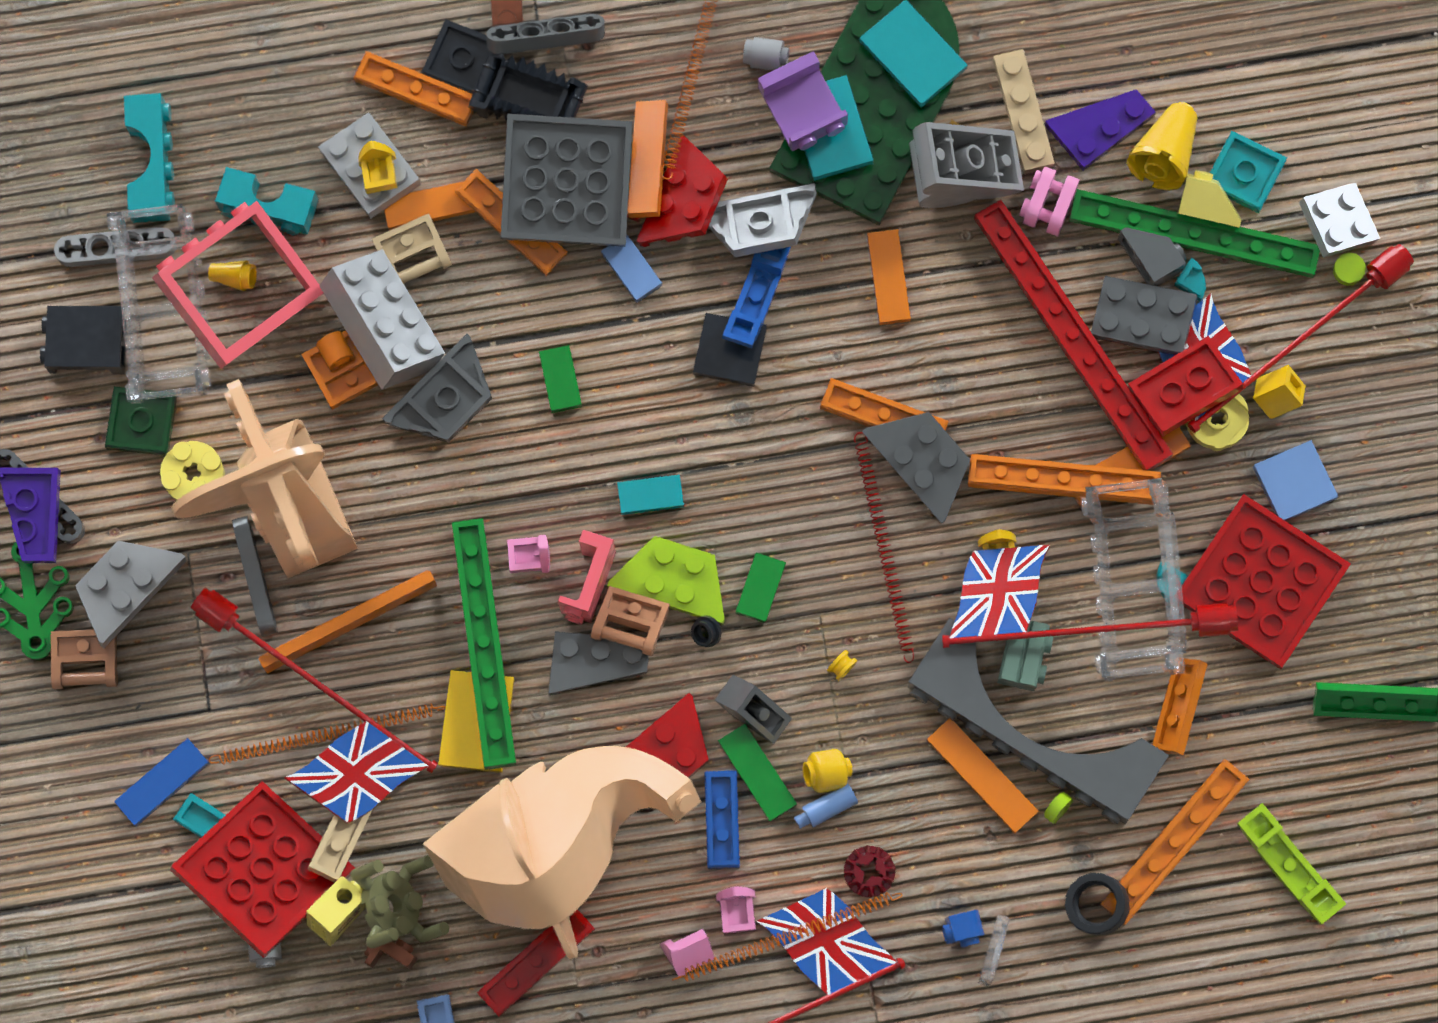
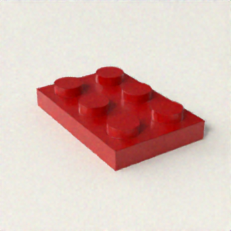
[1128,336,1243,437]

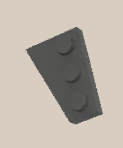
[548,631,649,696]

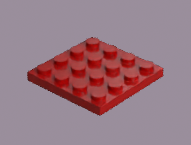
[1174,494,1351,670]
[170,781,355,959]

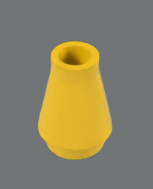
[208,260,257,291]

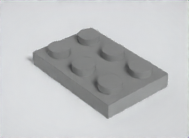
[318,112,421,219]

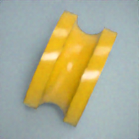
[827,650,858,682]

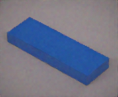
[114,738,210,827]
[705,770,740,869]

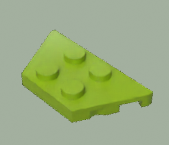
[607,536,725,625]

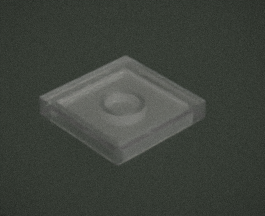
[977,914,1010,987]

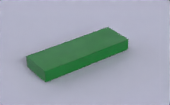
[718,724,797,822]

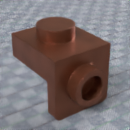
[491,0,523,27]
[364,938,418,970]

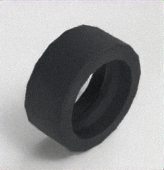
[1065,873,1130,936]

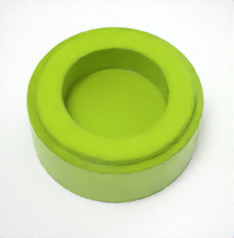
[1333,253,1366,286]
[1044,792,1074,824]

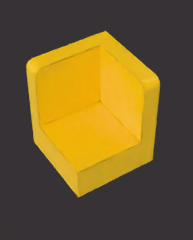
[1253,365,1306,419]

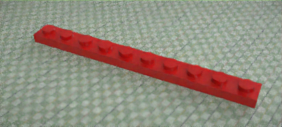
[974,199,1173,471]

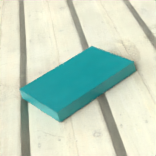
[859,0,968,107]
[804,75,873,181]

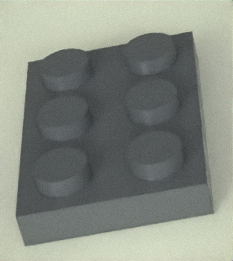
[1091,276,1197,355]

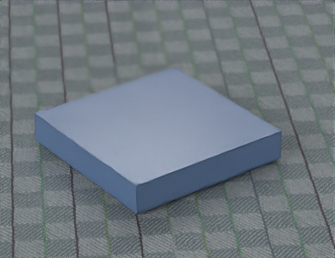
[1253,440,1339,521]

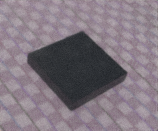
[421,19,490,94]
[693,313,767,387]

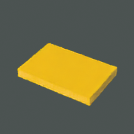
[438,670,515,773]

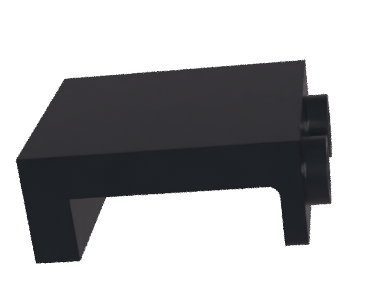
[40,306,128,375]

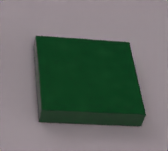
[105,386,177,456]

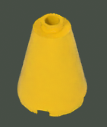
[1127,102,1198,191]

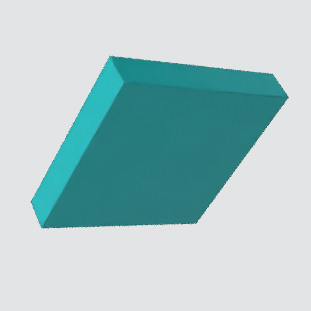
[1210,131,1287,214]

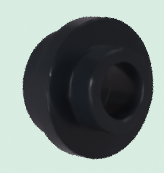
[691,615,722,647]

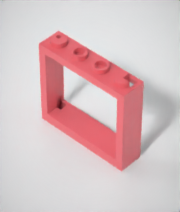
[152,201,323,369]

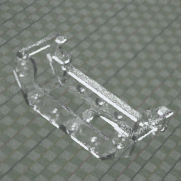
[107,204,212,404]
[1081,478,1187,682]

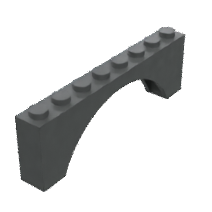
[907,618,1169,824]

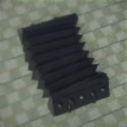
[468,52,588,121]

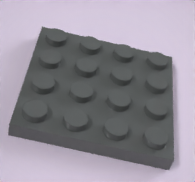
[501,114,632,247]

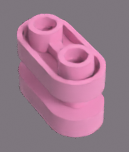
[1019,167,1080,237]

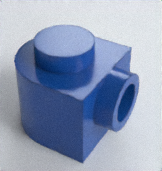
[942,910,985,948]

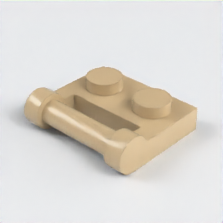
[372,213,452,284]

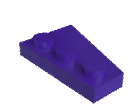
[1044,89,1156,171]
[0,468,61,563]

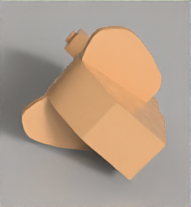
[423,746,701,960]

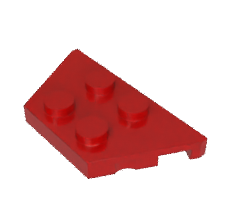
[636,136,728,247]
[626,692,709,778]

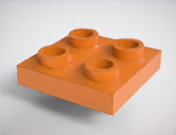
[302,330,378,410]

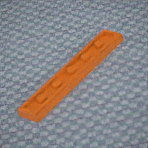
[968,454,1161,505]
[258,570,437,674]
[1100,759,1250,926]

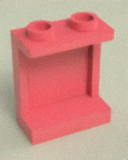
[558,530,616,625]

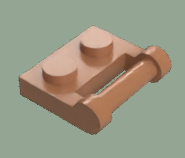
[591,586,670,656]
[51,629,118,689]

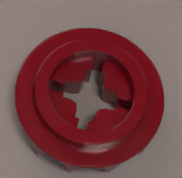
[844,845,895,898]

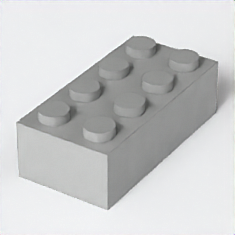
[320,249,445,390]

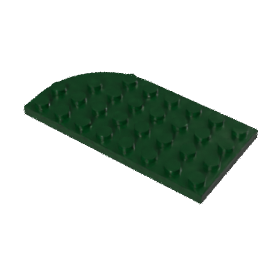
[769,0,959,226]

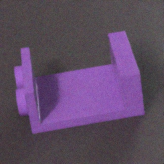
[758,51,848,151]

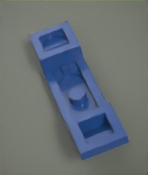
[722,247,791,348]

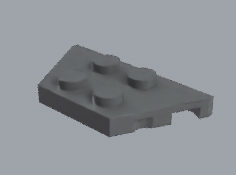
[382,334,492,443]
[862,412,971,523]

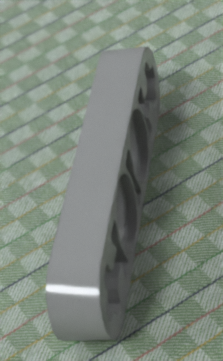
[54,227,177,267]

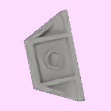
[708,183,817,257]
[75,541,186,648]

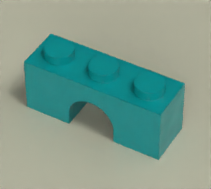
[215,167,319,235]

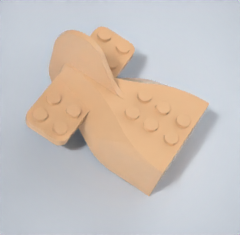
[171,379,358,578]

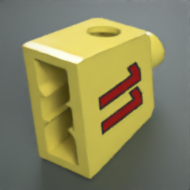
[306,876,366,947]

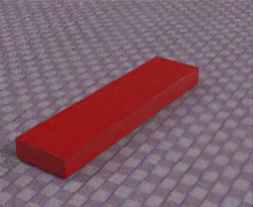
[477,909,595,1017]

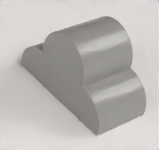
[909,122,1024,208]

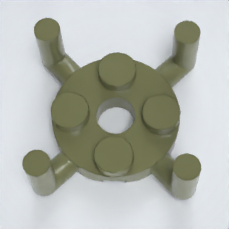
[351,855,449,949]

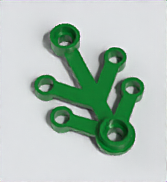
[0,542,74,660]

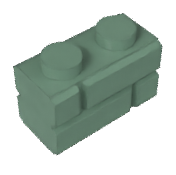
[997,621,1054,691]

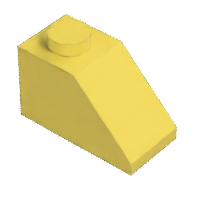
[1178,170,1241,228]

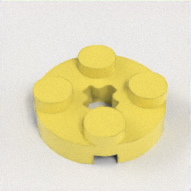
[1186,394,1249,451]
[160,441,225,501]

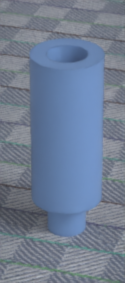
[794,783,858,829]

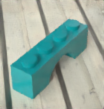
[124,93,175,223]

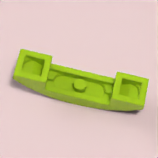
[1237,803,1346,925]

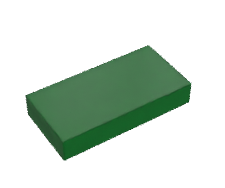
[539,345,582,413]
[736,552,786,623]

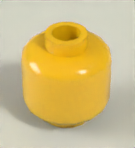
[802,749,853,793]

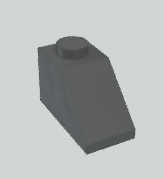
[1118,227,1186,286]
[714,675,792,744]

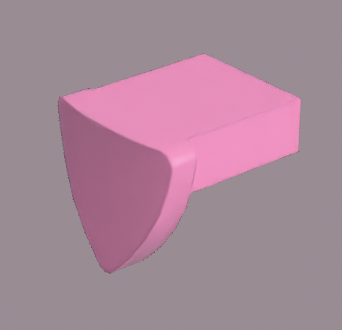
[507,535,550,573]
[716,887,756,934]
[660,929,714,976]

